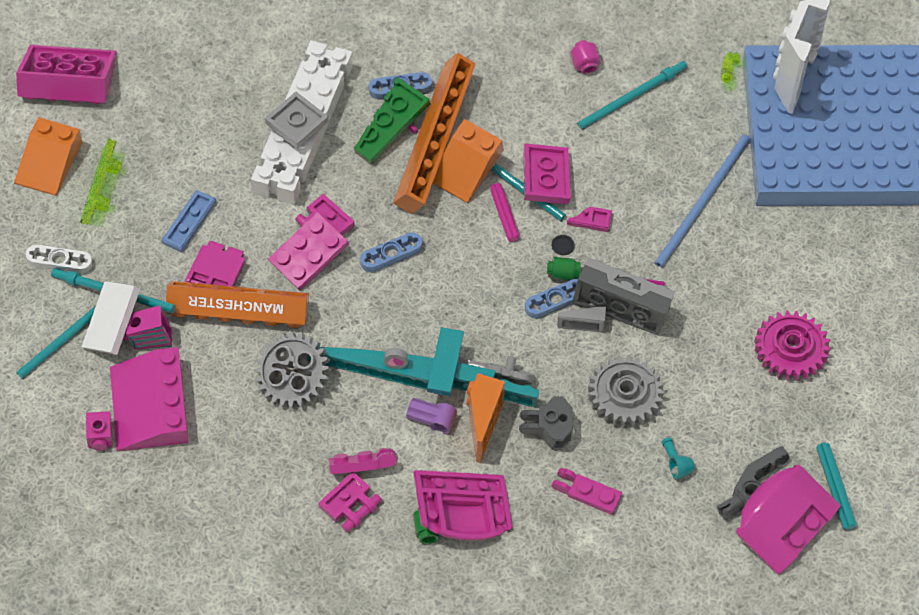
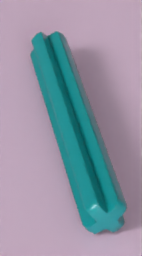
[816,442,857,530]

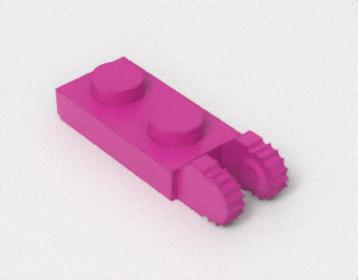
[328,447,397,475]
[551,467,622,515]

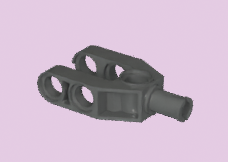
[717,446,790,519]

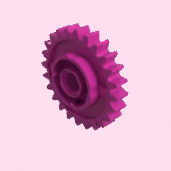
[754,310,830,381]

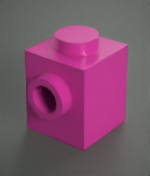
[86,411,113,451]

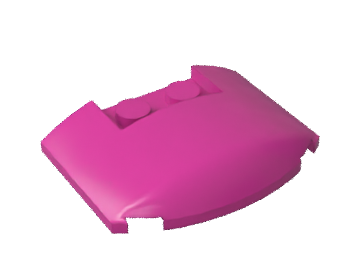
[736,464,841,575]
[413,470,513,541]

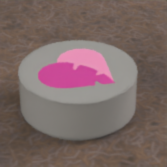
[384,348,408,369]

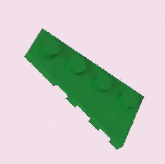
[354,77,431,164]

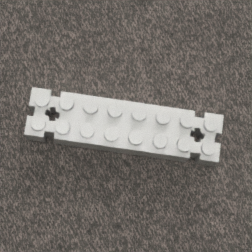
[251,40,353,205]

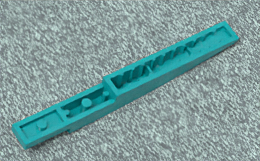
[306,347,539,408]

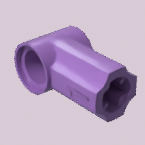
[406,398,457,434]

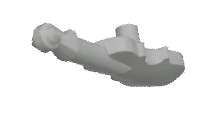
[458,356,535,383]

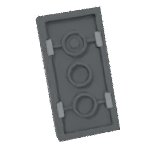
[572,257,675,336]

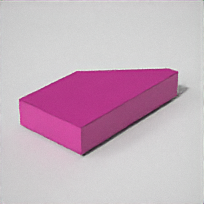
[567,207,612,232]

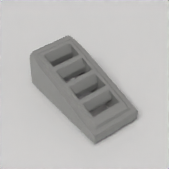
[557,307,606,332]

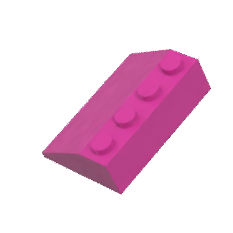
[16,44,117,104]
[110,347,189,451]

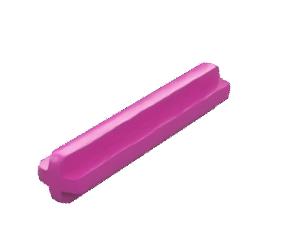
[490,183,520,242]

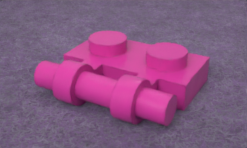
[295,194,355,236]
[318,472,382,533]

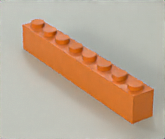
[393,53,476,214]

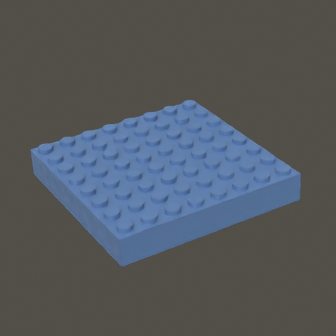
[742,45,919,206]

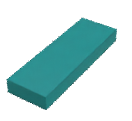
[427,327,464,396]

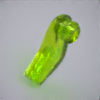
[721,51,740,83]

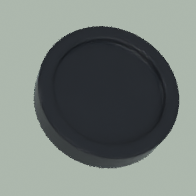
[551,235,574,255]

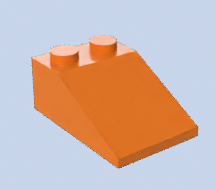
[14,117,83,196]
[432,119,504,203]
[466,373,505,463]

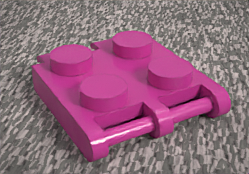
[185,240,246,286]

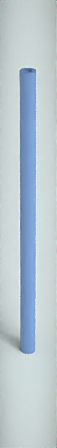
[655,134,750,268]

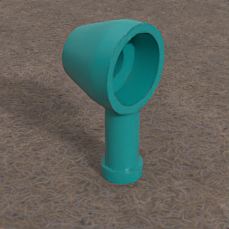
[661,437,695,479]

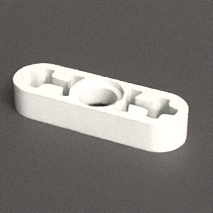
[26,245,92,274]

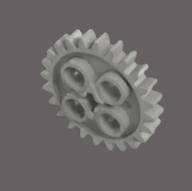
[254,331,331,409]

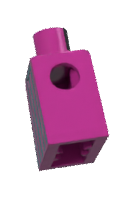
[122,306,173,349]

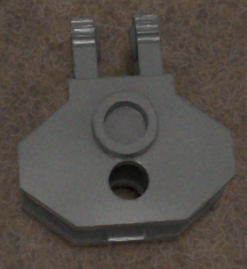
[519,396,573,450]

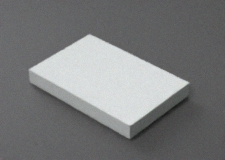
[82,282,140,355]

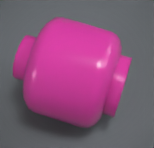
[570,40,601,74]

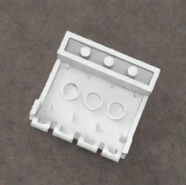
[773,0,831,114]

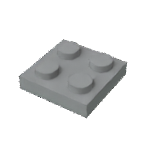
[264,92,329,149]

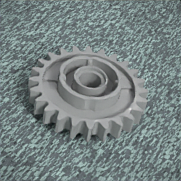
[588,355,664,427]

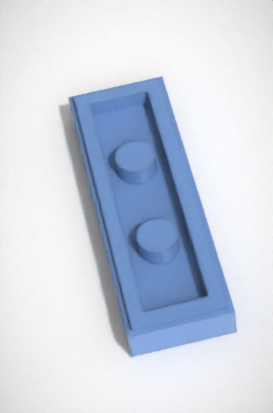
[161,190,216,253]

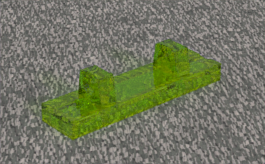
[79,138,122,224]

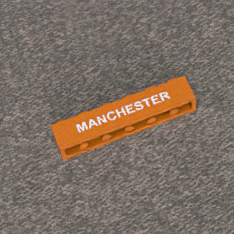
[165,281,309,328]

